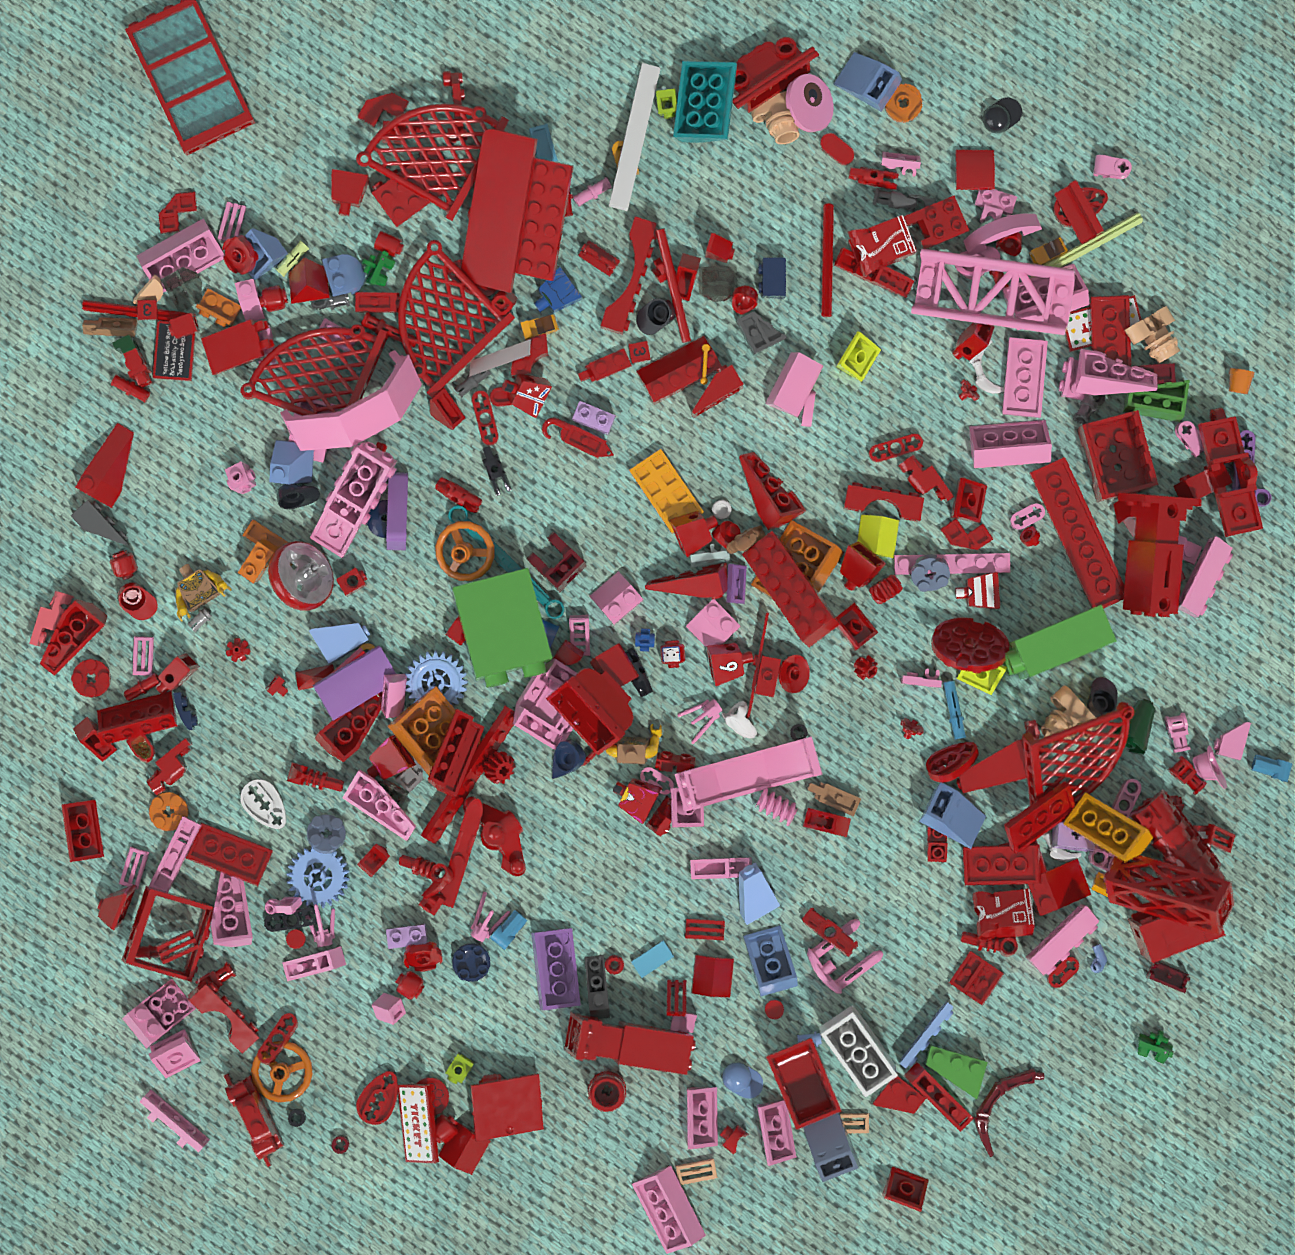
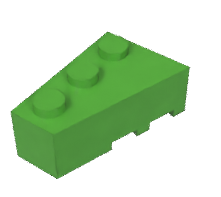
[1123,380,1190,423]
[924,1044,988,1099]

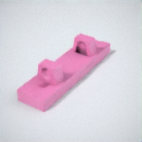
[149,816,201,892]
[140,1090,210,1152]

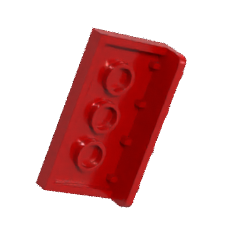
[371,151,458,227]
[97,691,177,746]

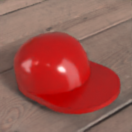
[117,582,158,620]

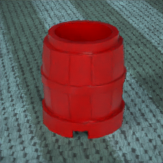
[588,1071,627,1112]

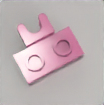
[974,189,1017,223]

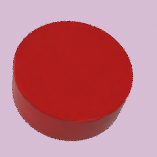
[286,929,306,949]
[765,1000,784,1020]

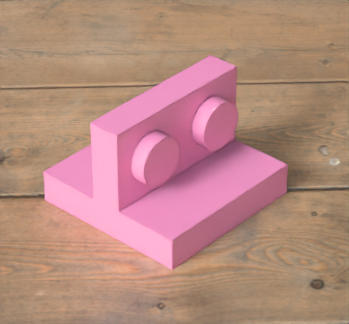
[149,1029,201,1078]

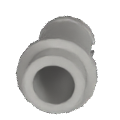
[187,608,212,632]

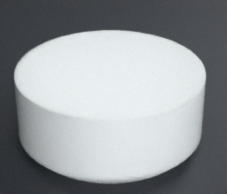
[712,500,731,519]

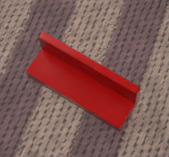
[1054,180,1104,244]

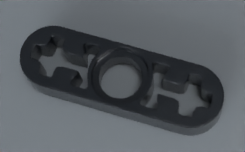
[264,908,321,932]

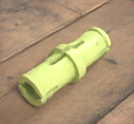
[275,240,310,277]

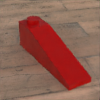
[903,1062,974,1132]

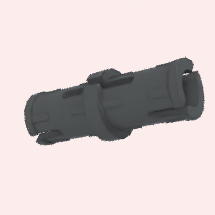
[454,370,491,398]

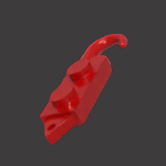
[542,417,614,459]

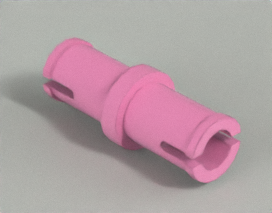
[573,177,612,207]

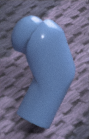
[1090,943,1107,973]

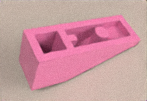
[282,946,346,981]

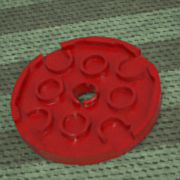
[931,617,1009,674]

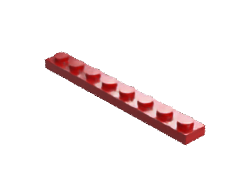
[421,705,515,844]

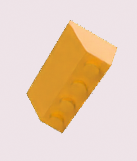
[1063,793,1153,862]

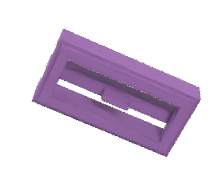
[726,564,747,604]

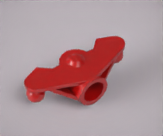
[463,796,526,877]

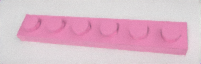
[894,553,1010,575]

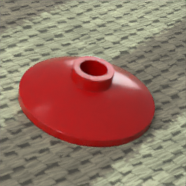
[779,655,810,693]

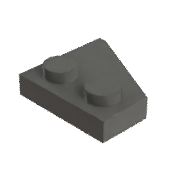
[736,312,787,355]

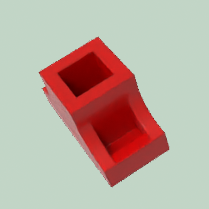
[755,656,781,698]

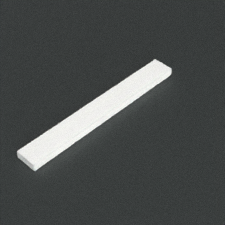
[609,63,661,211]

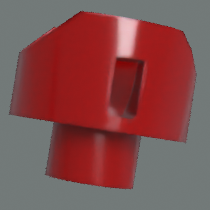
[996,232,1022,257]
[732,285,758,315]
[711,521,741,550]
[719,1125,749,1154]

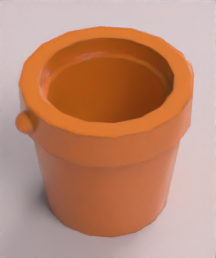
[1229,368,1255,394]

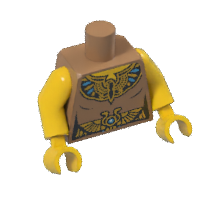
[176,564,232,622]
[606,724,662,764]

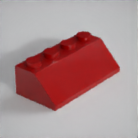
[636,336,722,405]

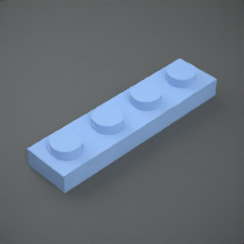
[899,1001,954,1068]

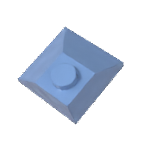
[238,228,288,280]
[269,440,314,484]

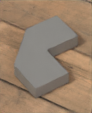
[395,749,423,793]

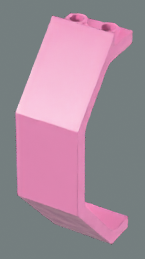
[280,350,422,451]
[675,737,822,812]

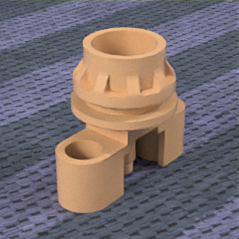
[751,91,800,144]
[1125,306,1180,364]
[1041,686,1101,744]

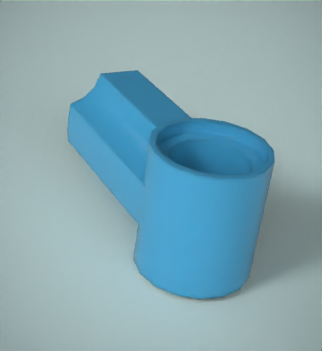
[1251,755,1293,782]
[490,910,527,950]

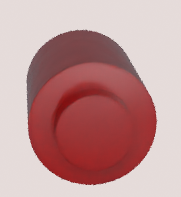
[374,231,404,257]

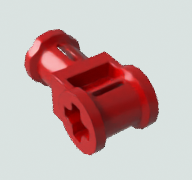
[1167,756,1207,795]
[195,961,237,989]

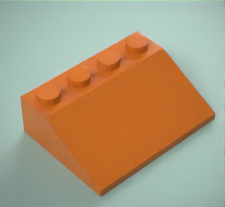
[751,520,844,598]
[388,686,482,776]

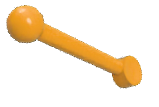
[700,344,710,385]

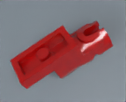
[898,455,954,502]
[146,738,193,795]

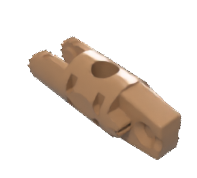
[726,525,765,554]

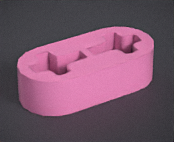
[801,391,816,427]
[1010,503,1045,530]
[640,767,674,795]

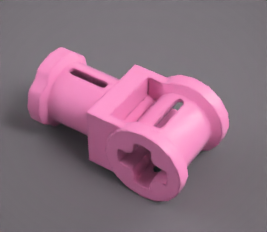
[1164,712,1191,753]

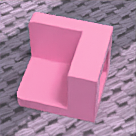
[372,993,406,1025]
[670,1010,697,1033]

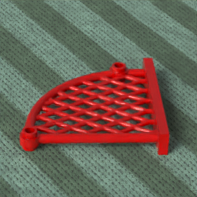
[356,104,509,221]
[398,240,515,398]
[240,324,388,416]
[1022,702,1134,806]

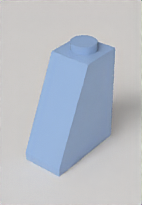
[309,623,371,664]
[739,862,780,925]

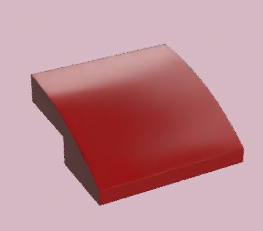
[955,150,995,190]
[949,951,1004,1006]

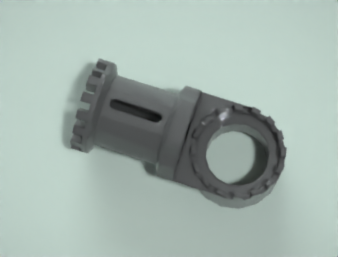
[310,293,350,310]
[1073,394,1106,425]

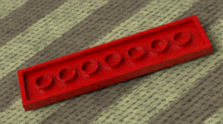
[1029,457,1125,609]

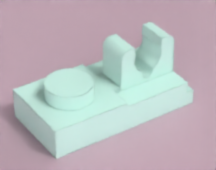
[690,544,730,567]

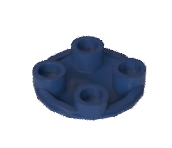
[452,943,491,982]

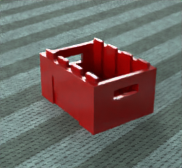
[1077,410,1159,503]
[1128,894,1226,963]

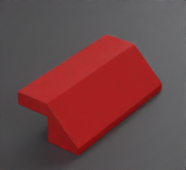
[427,709,485,798]

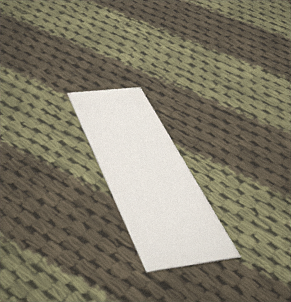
[469,339,531,377]

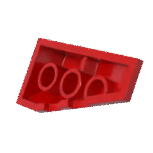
[739,452,806,530]
[645,562,728,599]
[40,599,108,676]
[314,692,382,762]

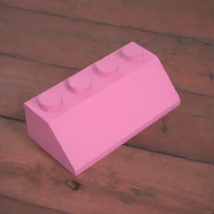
[137,218,225,293]
[1002,264,1090,330]
[969,420,1052,468]
[1178,536,1233,618]
[1025,904,1100,975]
[632,1166,706,1254]

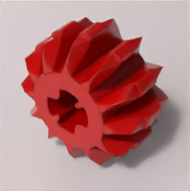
[869,575,903,604]
[482,751,516,784]

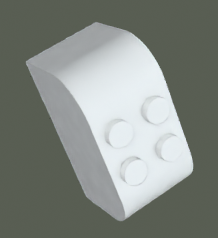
[820,1005,898,1097]

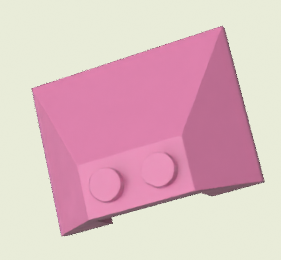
[513,658,577,750]

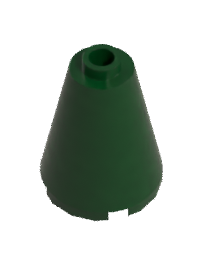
[1110,699,1156,755]

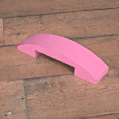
[963,213,1042,255]

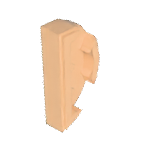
[133,275,163,304]

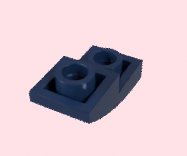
[173,692,198,730]

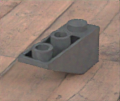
[70,500,129,546]
[585,955,610,1019]

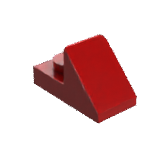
[1113,501,1136,537]

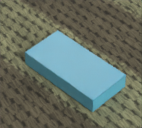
[529,124,558,162]
[631,940,674,978]

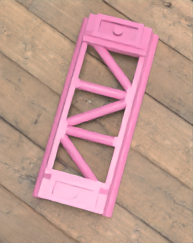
[911,249,1075,335]

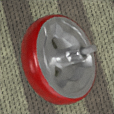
[268,541,334,611]

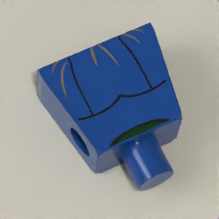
[534,267,582,313]

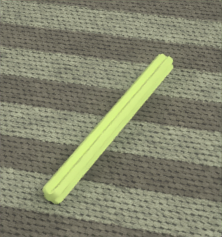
[1043,213,1143,268]

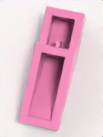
[690,857,752,879]

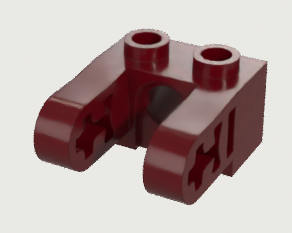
[526,532,587,593]

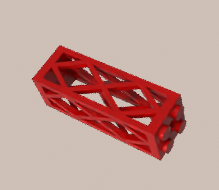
[1104,855,1234,935]

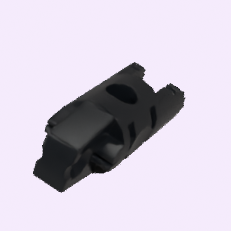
[482,446,512,496]
[625,648,653,697]

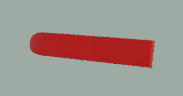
[746,613,769,719]
[440,798,483,908]

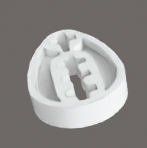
[240,779,287,829]

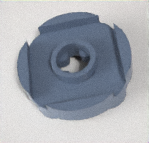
[911,554,950,592]
[307,815,346,854]

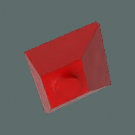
[97,884,137,930]

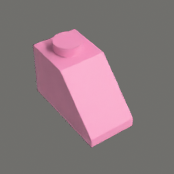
[235,279,265,321]
[1214,722,1251,760]

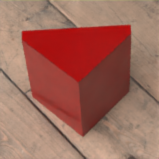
[289,257,330,304]
[951,478,987,523]
[836,602,878,651]
[589,643,639,687]
[692,955,734,997]
[438,1122,491,1175]
[882,1166,929,1212]

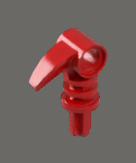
[287,762,344,792]
[399,855,453,899]
[960,931,1018,957]

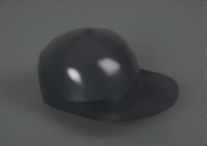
[983,97,1023,133]
[636,298,675,335]
[276,484,320,509]
[1086,677,1118,717]

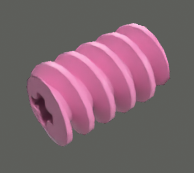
[755,788,798,826]

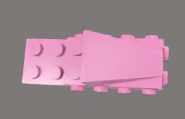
[310,441,397,558]

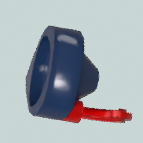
[552,740,596,779]

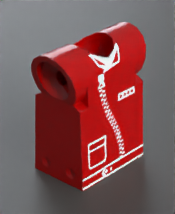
[848,215,916,277]
[972,889,1035,941]

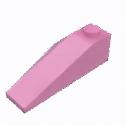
[1076,349,1157,395]
[343,770,416,841]
[211,873,253,947]

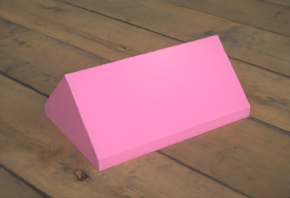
[765,352,823,418]
[687,1087,718,1149]
[757,1100,796,1166]

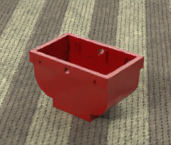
[546,668,633,755]
[766,1037,841,1130]

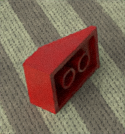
[692,365,744,419]
[1026,858,1092,916]

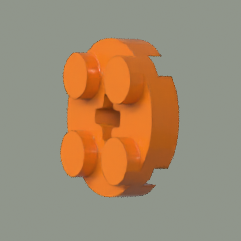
[884,84,922,123]
[149,792,189,831]

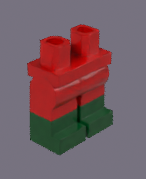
[112,334,153,388]

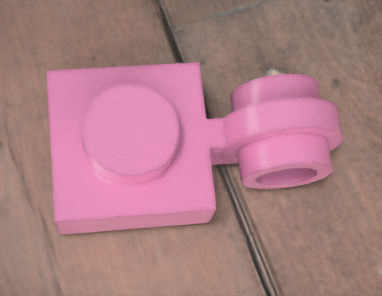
[265,897,302,915]

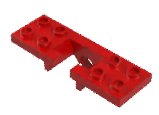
[848,195,970,276]
[1198,416,1263,537]

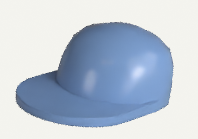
[722,1062,763,1099]

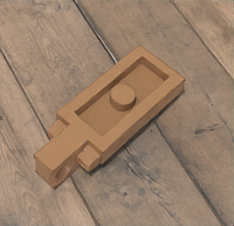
[82,317,138,337]
[807,782,861,816]

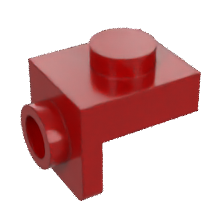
[357,844,390,877]

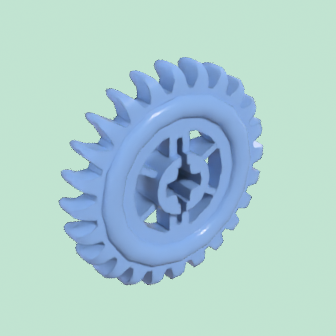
[405,650,468,705]
[286,846,350,909]

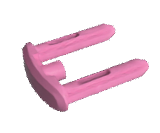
[807,919,884,994]

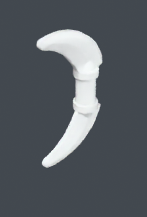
[969,340,1004,394]
[1041,830,1081,862]

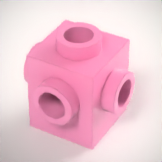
[225,461,257,494]

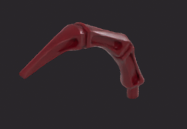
[974,1068,1045,1157]

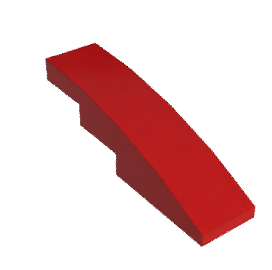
[834,248,914,298]

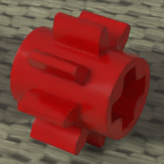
[854,655,878,680]

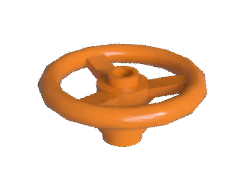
[435,521,495,581]
[251,1041,313,1103]

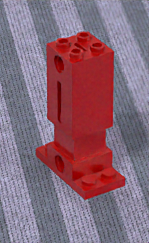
[1118,493,1202,617]
[564,1012,696,1075]

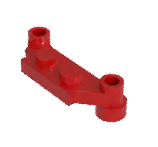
[442,71,467,143]

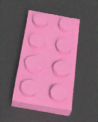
[1002,337,1048,418]

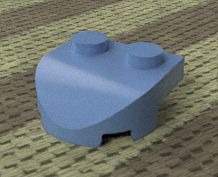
[322,254,365,297]

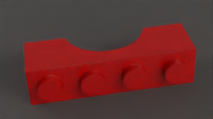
[843,482,924,522]
[188,979,259,1054]

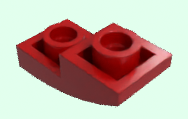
[927,826,948,862]

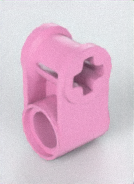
[1093,155,1132,179]
[1175,421,1204,457]

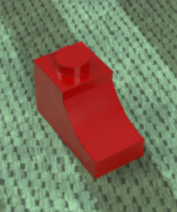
[803,808,851,837]

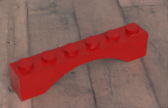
[601,216,657,335]

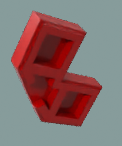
[357,93,409,127]
[159,192,197,234]
[940,519,993,550]

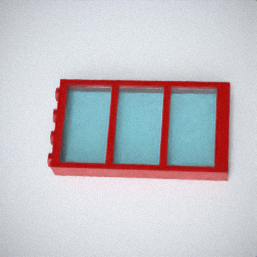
[125,0,255,156]

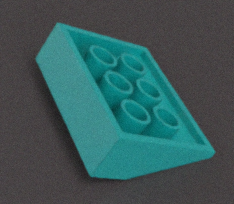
[673,61,737,143]

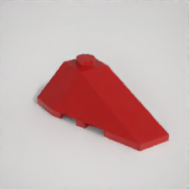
[75,423,134,508]

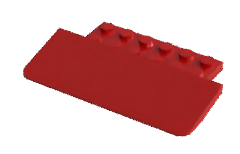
[461,129,574,293]

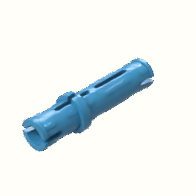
[943,681,966,740]

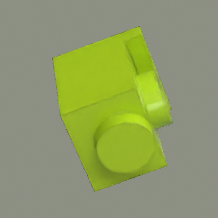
[656,88,678,119]
[445,1052,475,1084]

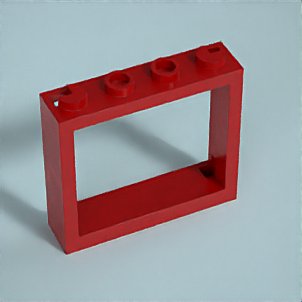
[121,886,214,982]

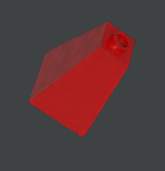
[957,738,1027,793]

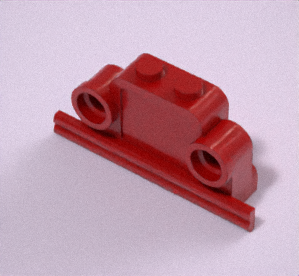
[732,37,819,113]
[224,1074,284,1167]

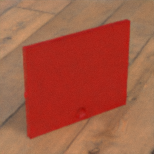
[471,1073,544,1142]

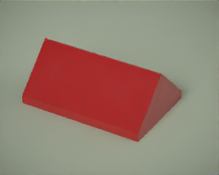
[61,800,104,862]

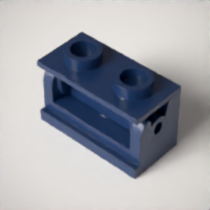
[758,258,786,299]

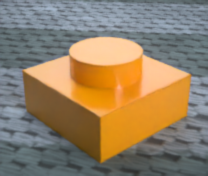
[1091,872,1108,897]

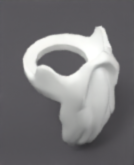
[722,701,757,738]

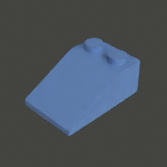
[743,926,798,996]

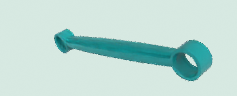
[448,506,565,619]

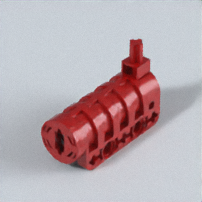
[1130,789,1226,891]

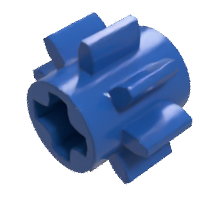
[635,628,655,652]

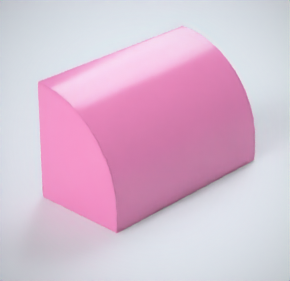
[381,674,407,718]

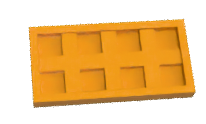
[629,449,704,534]

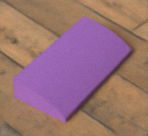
[313,646,396,721]
[531,928,581,1010]

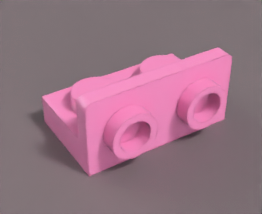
[1058,357,1085,401]

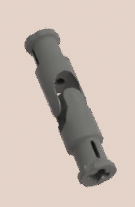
[873,188,939,212]

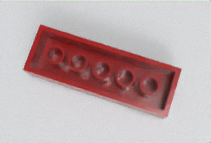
[742,531,840,648]

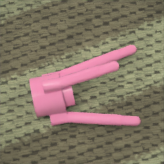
[677,699,723,744]
[470,892,510,942]
[305,904,335,947]

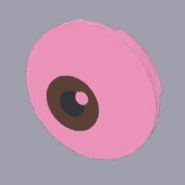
[786,74,834,132]

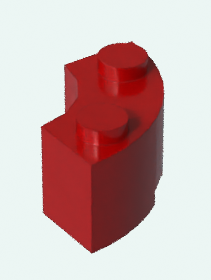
[511,334,549,378]
[1173,463,1233,499]

